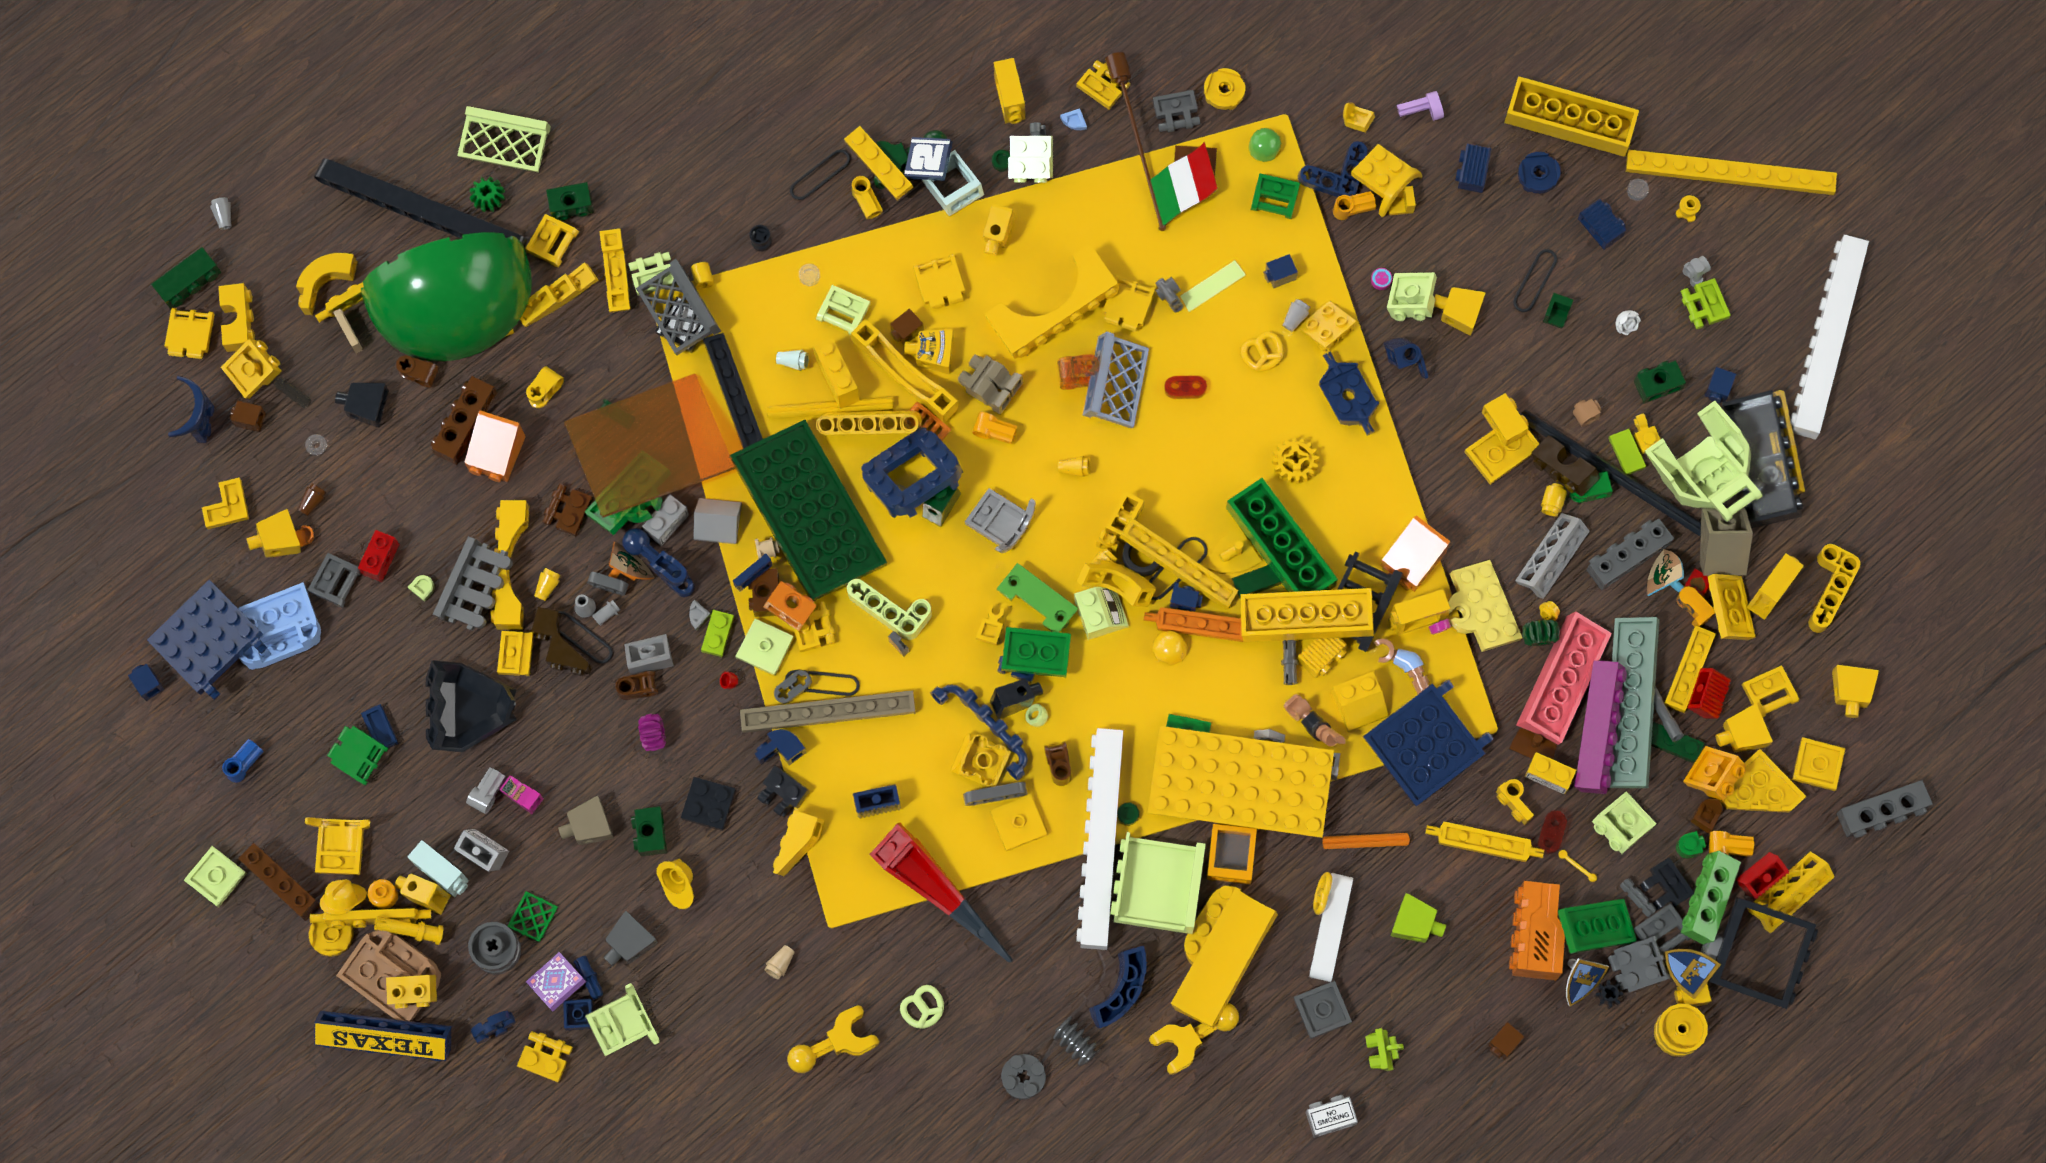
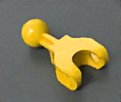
[1149,1003,1239,1075]
[787,1005,880,1073]

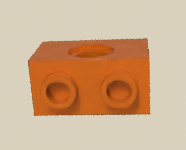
[763,581,817,631]

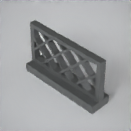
[636,259,721,355]

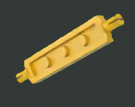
[315,282,364,323]
[1425,822,1544,862]
[310,908,431,929]

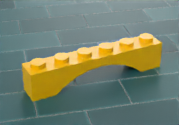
[851,319,958,423]
[491,500,529,630]

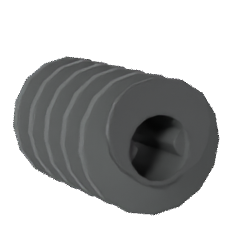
[1053,1016,1101,1067]

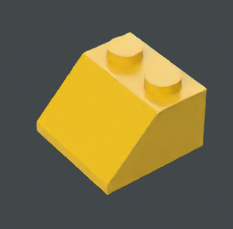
[1331,671,1388,732]

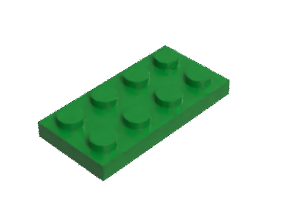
[1558,899,1637,954]

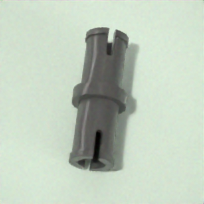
[1281,640,1299,685]

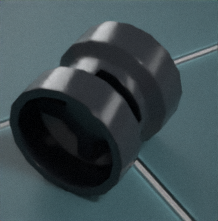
[749,225,772,252]

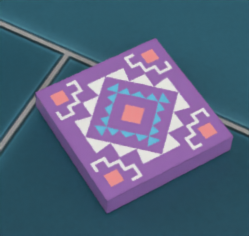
[526,952,586,1012]

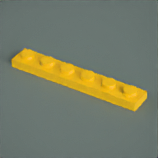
[1119,518,1238,610]

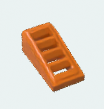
[906,402,951,441]

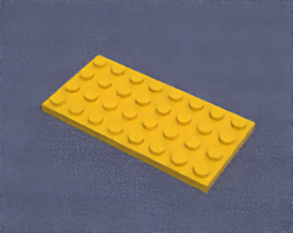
[1148,726,1334,838]

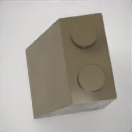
[1700,508,1753,576]

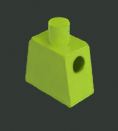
[1390,893,1446,943]

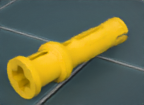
[374,916,443,945]

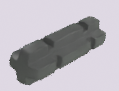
[1620,878,1657,917]

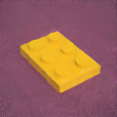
[1464,430,1539,485]
[1707,574,1756,640]

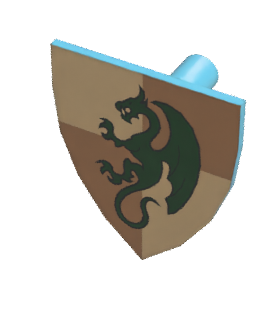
[1647,549,1684,596]

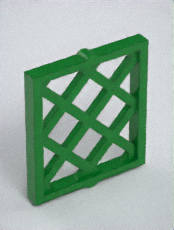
[507,891,558,943]

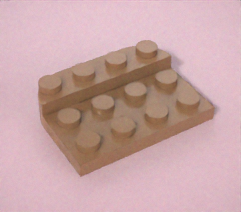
[336,930,441,1022]

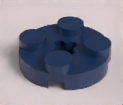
[1518,152,1560,194]
[471,1010,516,1044]

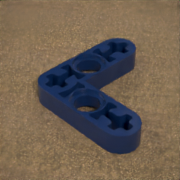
[1298,141,1367,197]

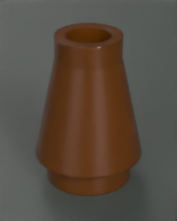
[298,483,326,516]

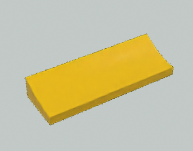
[1241,588,1374,642]
[1171,889,1277,1029]

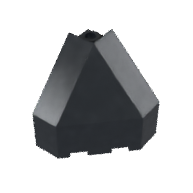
[426,660,517,752]

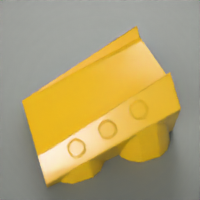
[952,733,1011,788]

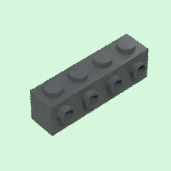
[1587,519,1674,591]

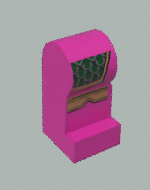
[499,775,544,814]

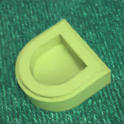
[408,575,435,602]

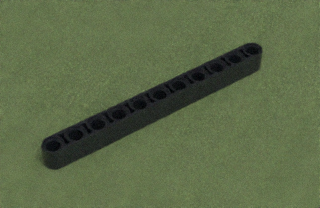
[314,158,527,247]

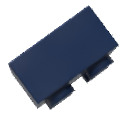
[563,999,593,1031]

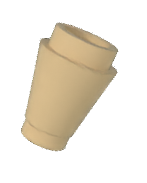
[765,945,795,979]

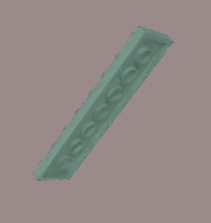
[1609,617,1659,788]

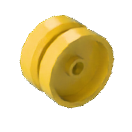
[1654,1004,1708,1057]

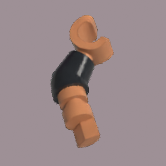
[1284,694,1345,747]

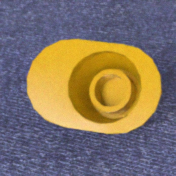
[657,859,694,909]
[320,879,367,915]

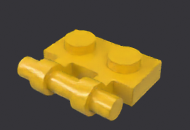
[1077,60,1131,110]
[794,602,836,652]
[517,1031,573,1083]

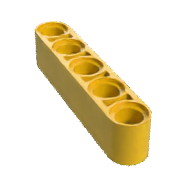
[816,411,922,435]

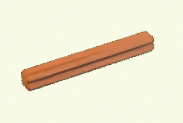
[1322,833,1410,849]

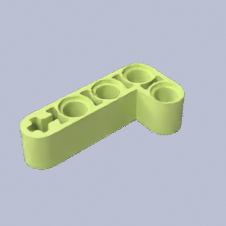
[847,579,932,640]

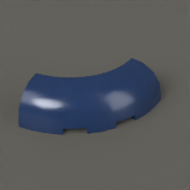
[1089,946,1147,1028]

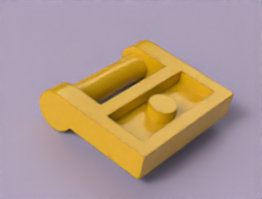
[525,214,579,267]
[1742,665,1799,717]

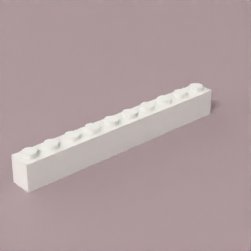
[1790,235,1869,440]
[1076,728,1123,950]

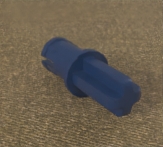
[574,956,603,999]

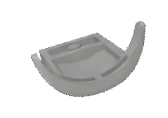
[965,488,1036,553]

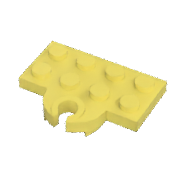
[1448,560,1522,652]

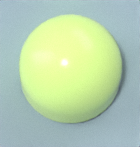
[1025,704,1048,727]

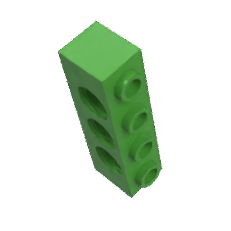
[1681,851,1741,944]

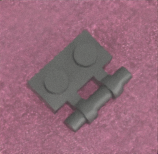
[1153,90,1200,133]

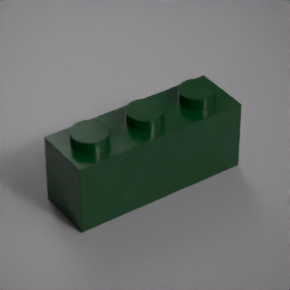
[151,247,221,310]

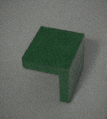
[1543,293,1573,329]

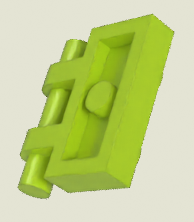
[1680,278,1731,329]

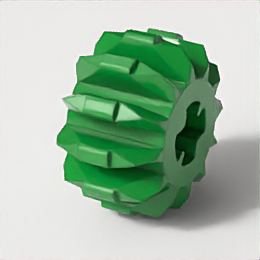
[470,177,505,213]

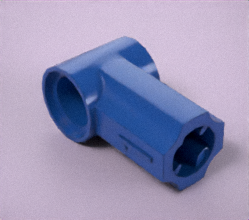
[222,739,263,783]

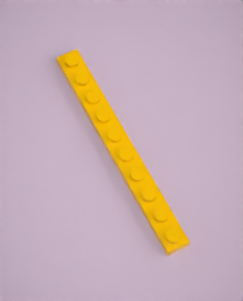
[1625,150,1837,195]

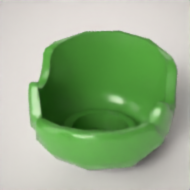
[1249,128,1281,162]

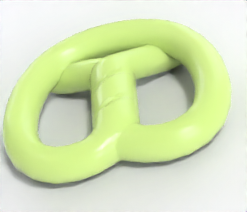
[900,985,944,1029]

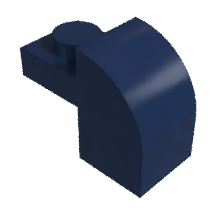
[754,729,807,766]

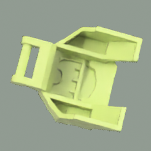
[1645,401,1763,522]

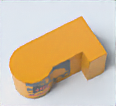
[1676,586,1715,627]

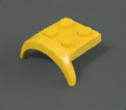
[1351,144,1422,217]
[305,817,370,875]

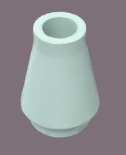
[776,350,809,371]

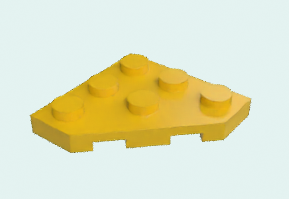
[1720,749,1806,813]

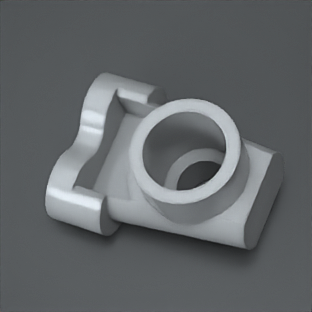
[1683,256,1711,287]

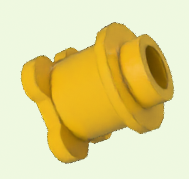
[1675,195,1701,222]

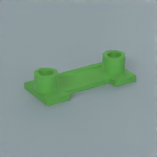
[997,563,1078,633]

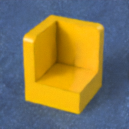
[1388,186,1416,215]

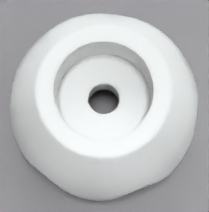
[1616,310,1641,335]

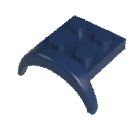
[168,376,214,443]

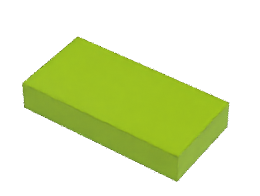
[1608,429,1646,475]

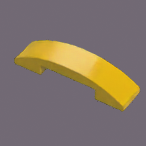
[599,229,630,313]

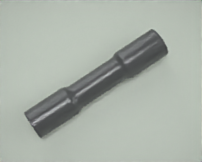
[1654,686,1684,742]

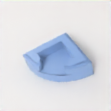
[1060,108,1087,130]

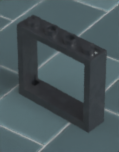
[1709,896,1818,1009]

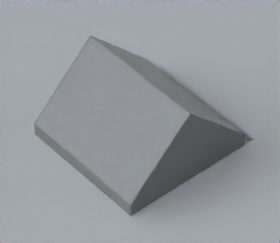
[694,498,742,544]
[624,634,674,675]

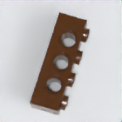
[431,376,497,465]
[238,843,320,921]

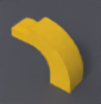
[296,253,357,316]
[1077,559,1157,607]

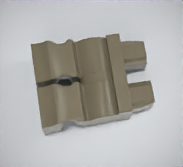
[958,355,1023,415]

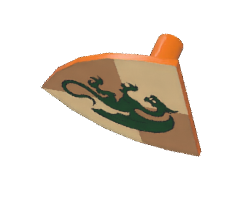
[608,542,655,581]

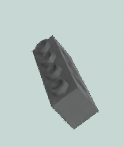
[1836,780,1933,838]

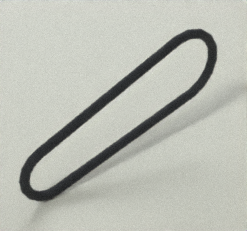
[1149,537,1207,600]

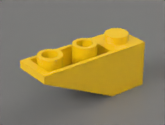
[773,810,825,876]

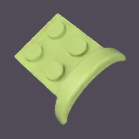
[585,983,660,1056]

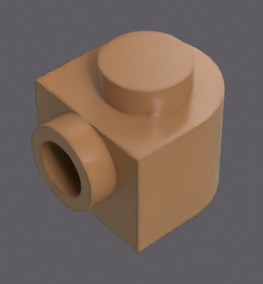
[1573,399,1601,427]

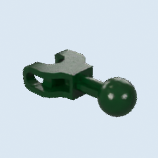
[874,130,947,189]

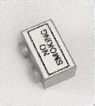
[642,495,689,546]
[454,829,509,872]
[1306,1095,1358,1138]

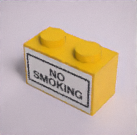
[1524,752,1576,794]

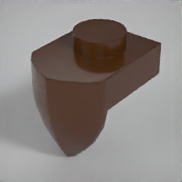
[1690,798,1723,834]

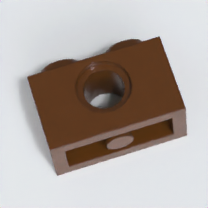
[748,568,779,617]

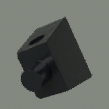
[335,382,389,428]
[990,679,1043,720]

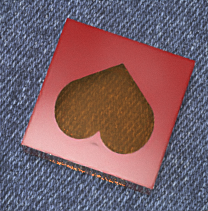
[1684,569,1709,597]

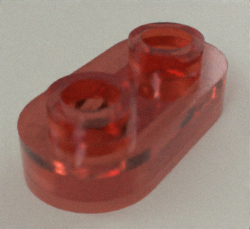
[1164,376,1207,399]
[1538,811,1567,854]

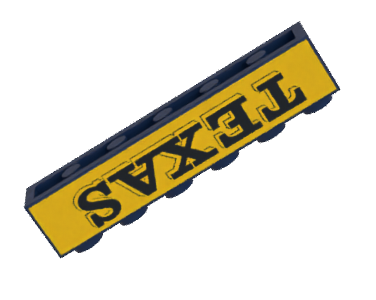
[314,1011,452,1061]

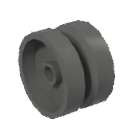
[468,922,521,975]

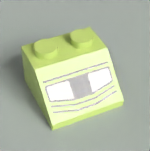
[1074,587,1129,640]

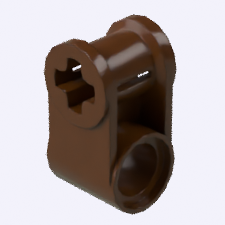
[396,355,439,388]
[615,671,659,700]
[1044,741,1071,786]

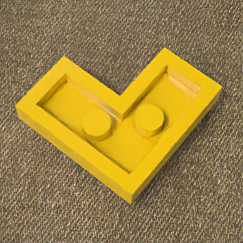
[202,478,249,529]

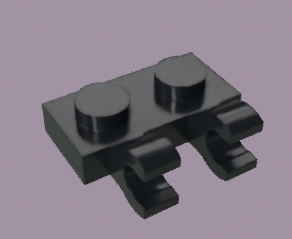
[757,765,810,818]
[1640,857,1694,910]

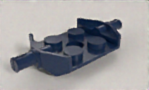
[1319,352,1379,436]

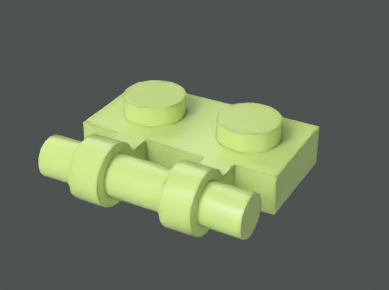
[628,252,678,296]

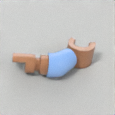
[1374,639,1429,694]

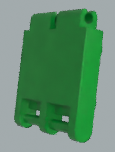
[327,726,389,786]

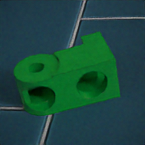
[1570,472,1612,503]

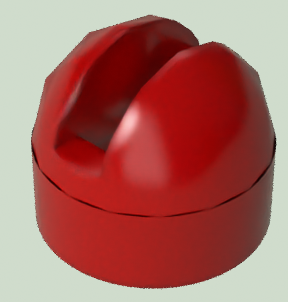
[720,672,739,689]

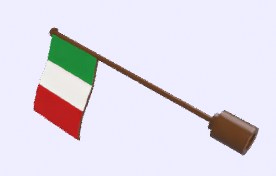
[1105,52,1218,231]

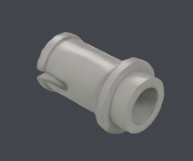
[592,600,620,626]

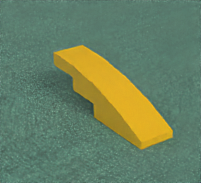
[520,262,598,327]

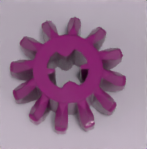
[638,714,666,751]

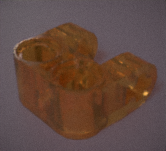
[1057,354,1099,390]

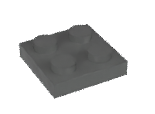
[1293,981,1352,1039]

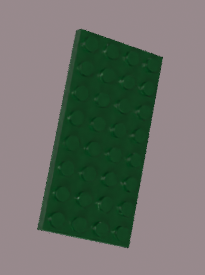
[730,420,887,601]

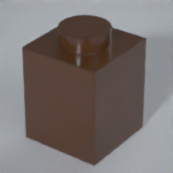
[890,308,924,346]
[230,401,266,432]
[1488,1022,1524,1060]

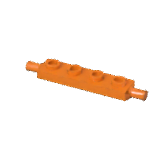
[1144,607,1243,642]

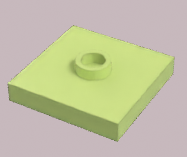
[736,619,794,676]
[184,846,247,908]

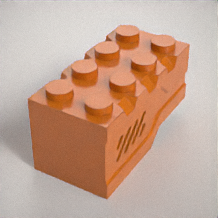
[1509,881,1565,981]

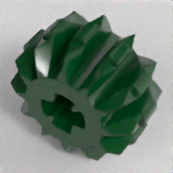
[1522,620,1560,646]

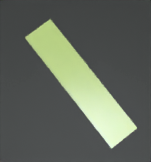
[1180,261,1246,312]

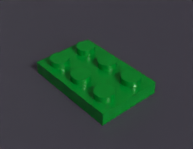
[1001,627,1071,678]

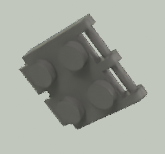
[1608,936,1671,992]

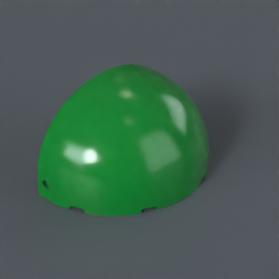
[361,232,532,362]

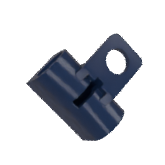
[1383,337,1428,379]

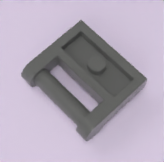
[308,553,361,608]
[1634,903,1691,962]

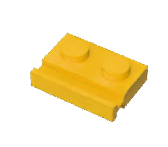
[497,631,534,676]

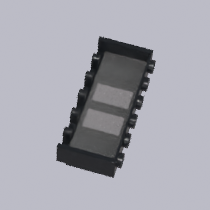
[1722,390,1803,528]

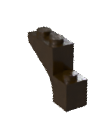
[531,607,591,676]

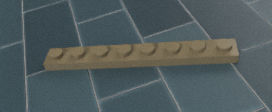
[740,691,916,733]

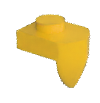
[1343,102,1375,133]

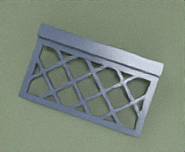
[1083,332,1149,428]

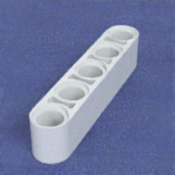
[1309,873,1353,982]

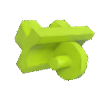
[1365,1028,1404,1071]

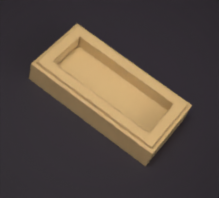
[333,309,363,353]

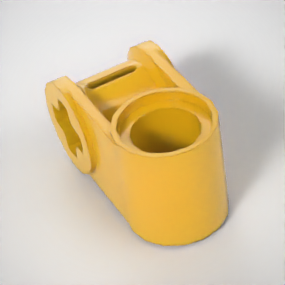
[526,366,564,408]

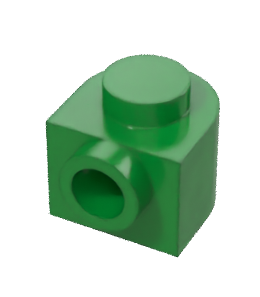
[1676,831,1706,859]

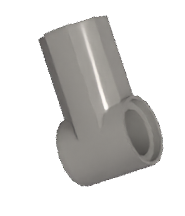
[466,767,506,814]

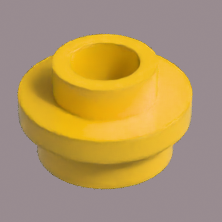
[1539,601,1560,621]

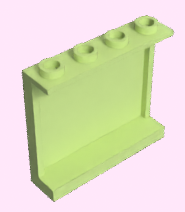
[1110,832,1205,934]

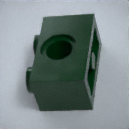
[546,182,594,221]
[1634,361,1686,404]
[631,806,667,857]

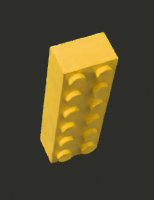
[1504,76,1639,157]

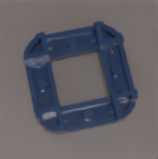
[861,427,963,518]

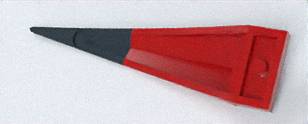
[869,823,1013,962]

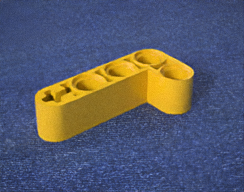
[1808,544,1860,633]

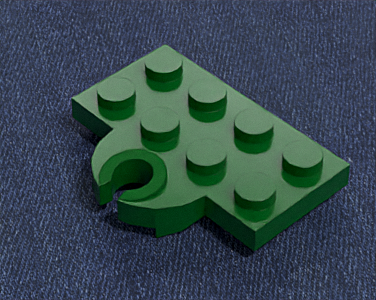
[585,451,672,536]

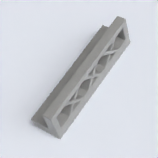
[1515,513,1589,599]

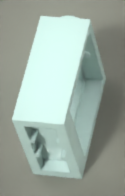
[922,150,984,216]
[408,840,469,897]

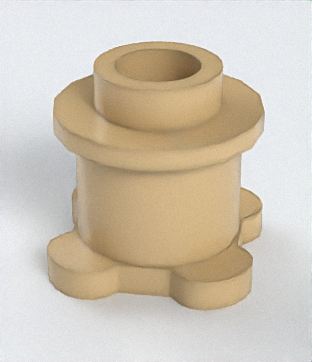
[755,537,780,559]

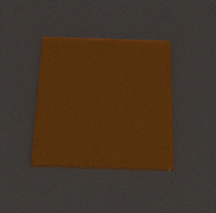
[564,373,735,518]

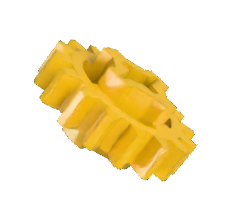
[1272,437,1319,484]

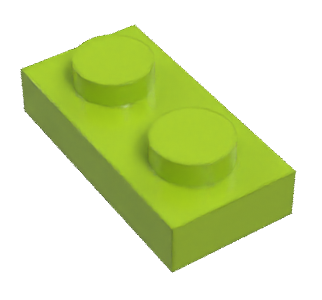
[701,610,734,657]

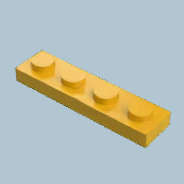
[844,126,913,200]
[1664,625,1716,713]

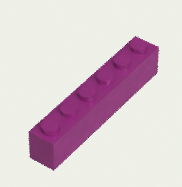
[1575,661,1627,794]

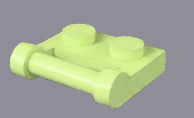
[816,285,870,335]

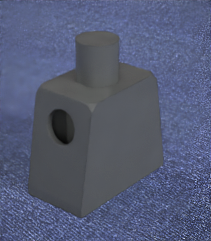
[603,911,658,966]

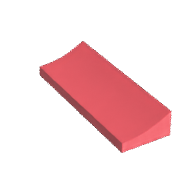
[1516,612,1612,745]

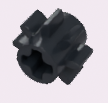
[1594,980,1623,1009]

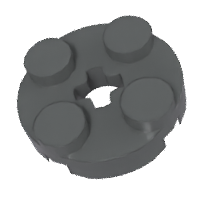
[1001,1054,1046,1100]

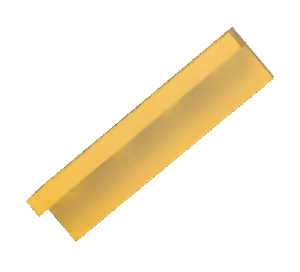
[1747,851,1834,933]

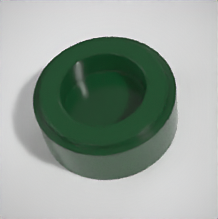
[992,150,1010,172]
[1117,803,1139,826]

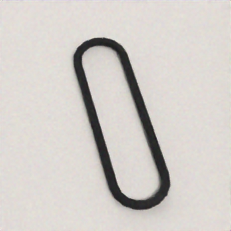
[790,149,851,200]
[1513,249,1557,312]
[559,611,613,664]
[785,670,860,696]

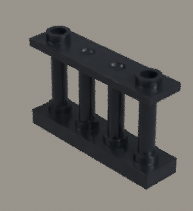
[1337,551,1403,652]

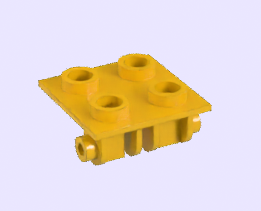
[1298,301,1357,352]

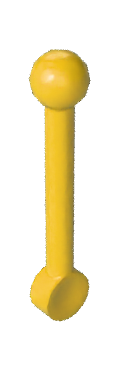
[1558,850,1597,882]

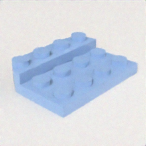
[238,583,321,670]

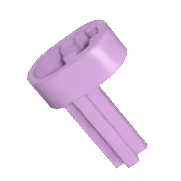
[1397,91,1444,121]

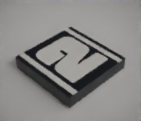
[655,297,705,353]

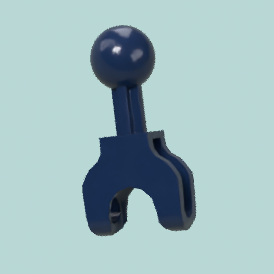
[622,528,695,597]

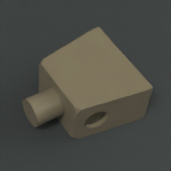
[558,796,614,845]

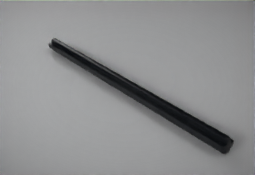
[1520,410,1701,537]

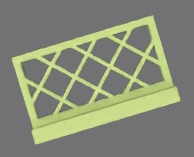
[457,106,551,173]

